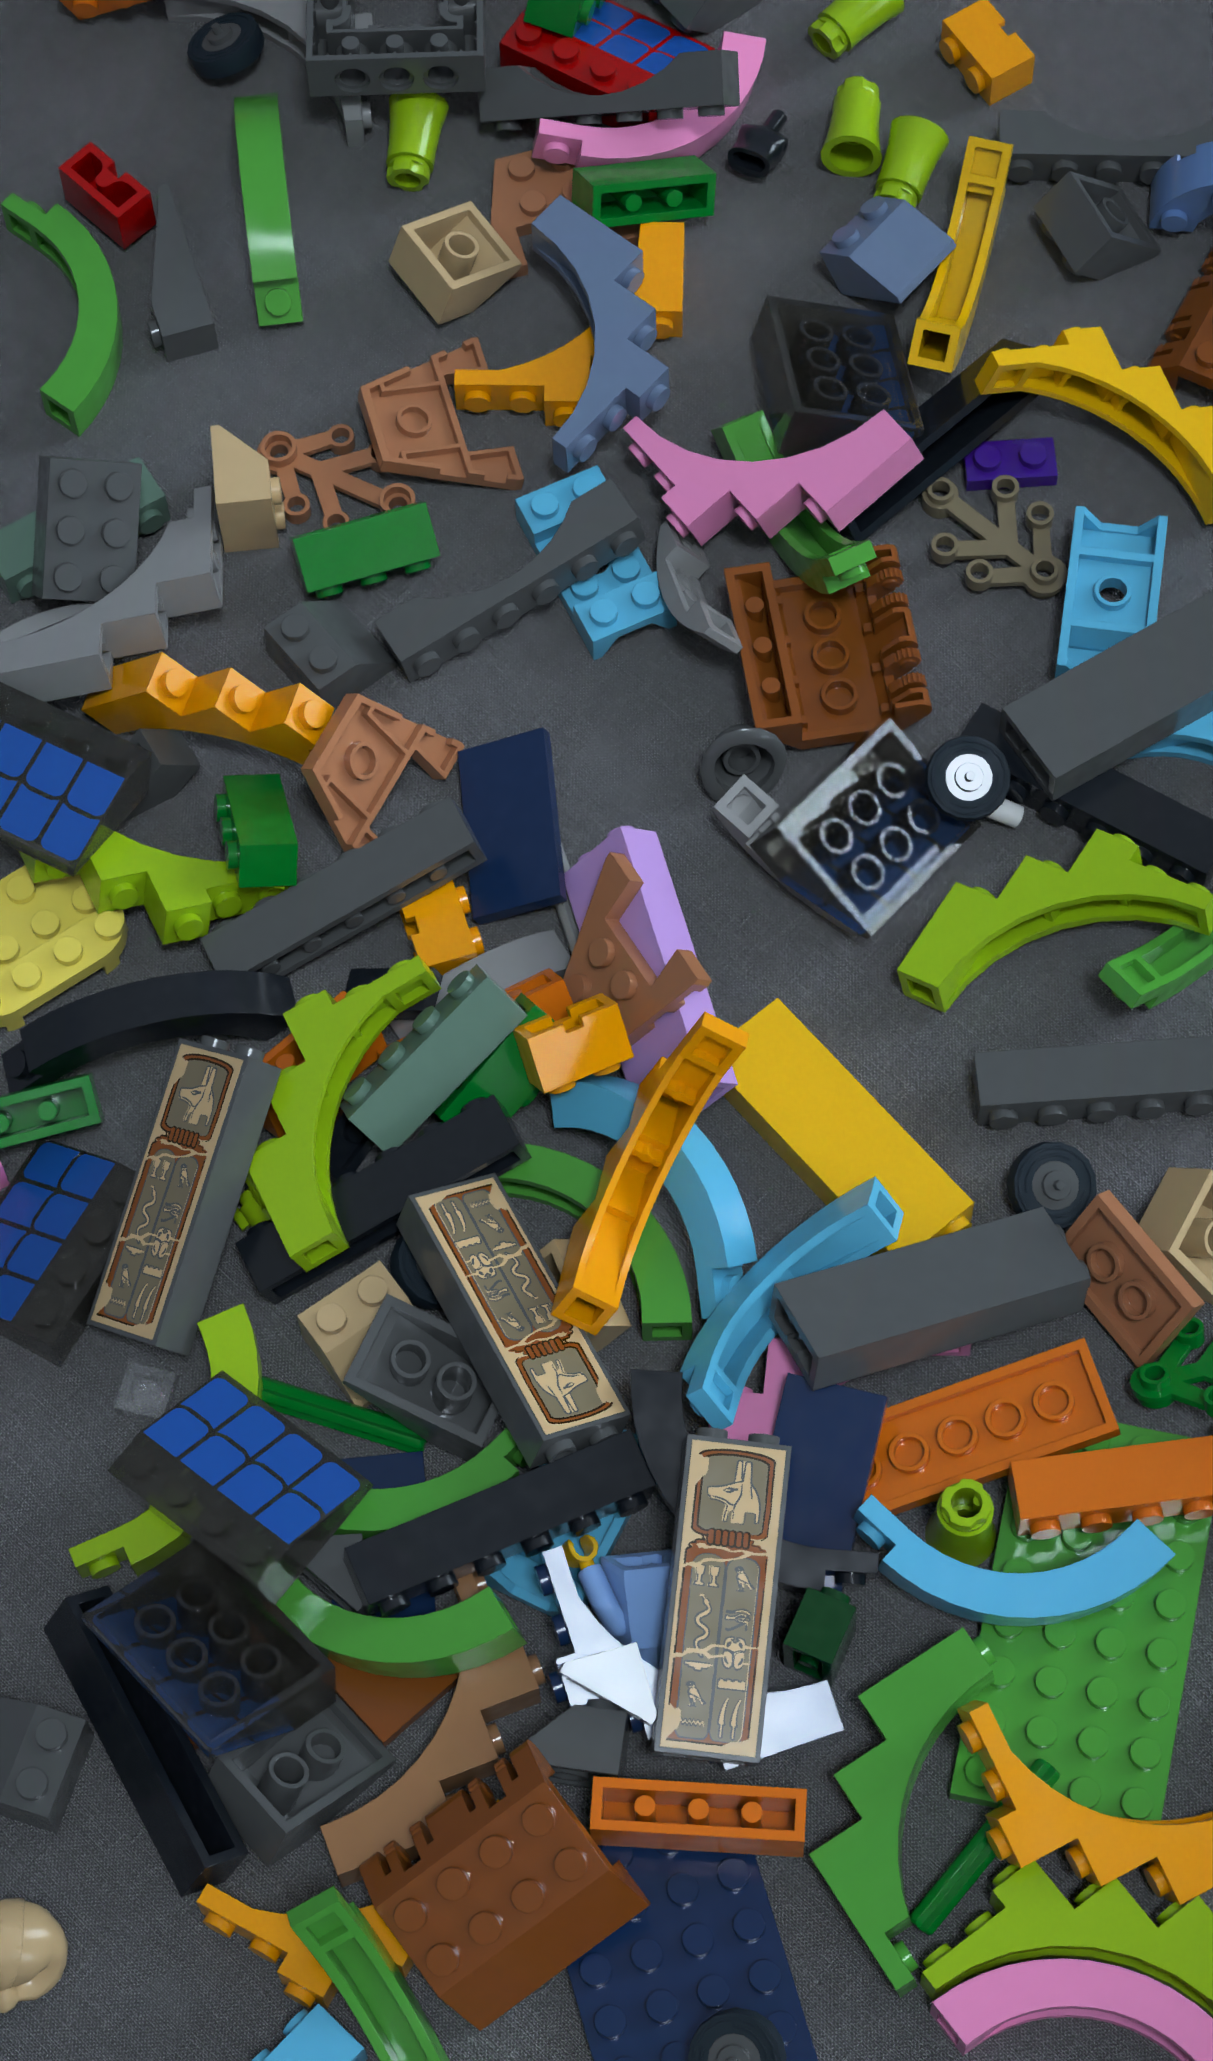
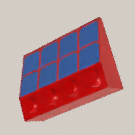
[499,0,715,128]

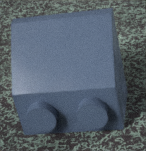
[819,196,956,304]

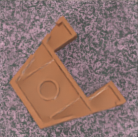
[490,150,640,279]
[357,337,524,490]
[301,693,465,852]
[563,852,712,1046]

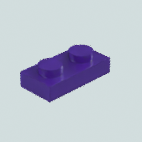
[962,437,1058,491]

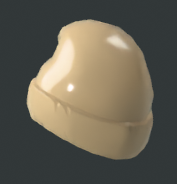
[0,1897,68,2013]

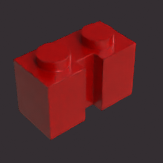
[58,141,156,249]

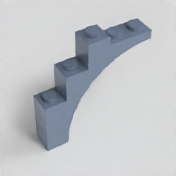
[531,195,670,473]

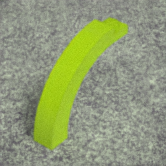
[68,1303,263,1579]

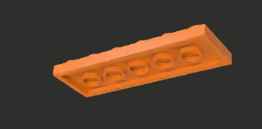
[864,1338,1121,1515]

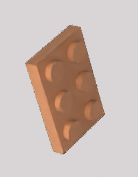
[1065,1190,1205,1367]

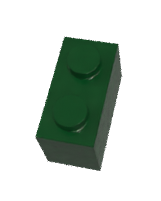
[783,1586,857,1687]

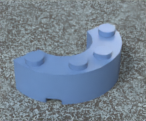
[1149,141,1213,232]

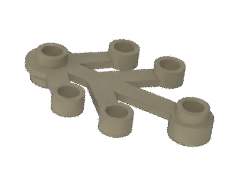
[921,475,1067,599]

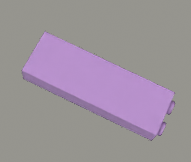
[564,826,738,1112]

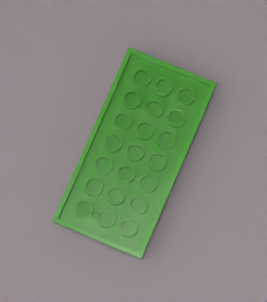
[949,1423,1212,1820]

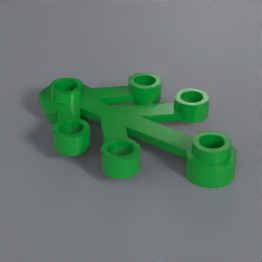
[1130,1317,1213,1418]

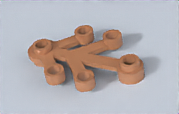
[257,424,416,528]

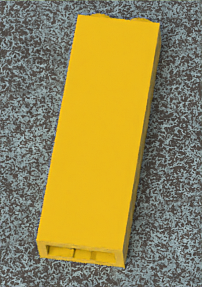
[723,998,974,1255]

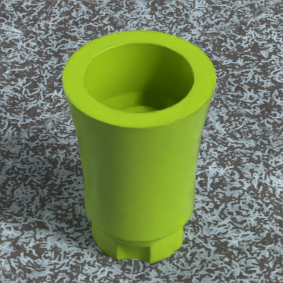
[808,0,905,60]
[821,76,882,178]
[386,93,449,192]
[874,115,949,208]
[925,1479,996,1567]

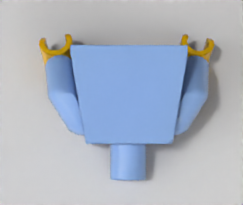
[562,1535,672,1669]

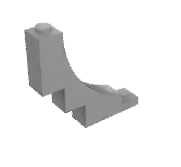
[0,485,223,710]

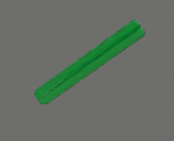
[262,1376,428,1452]
[910,1758,1060,1935]

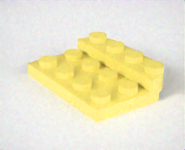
[0,865,128,1032]

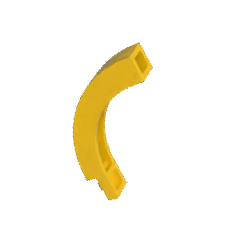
[907,136,1014,373]

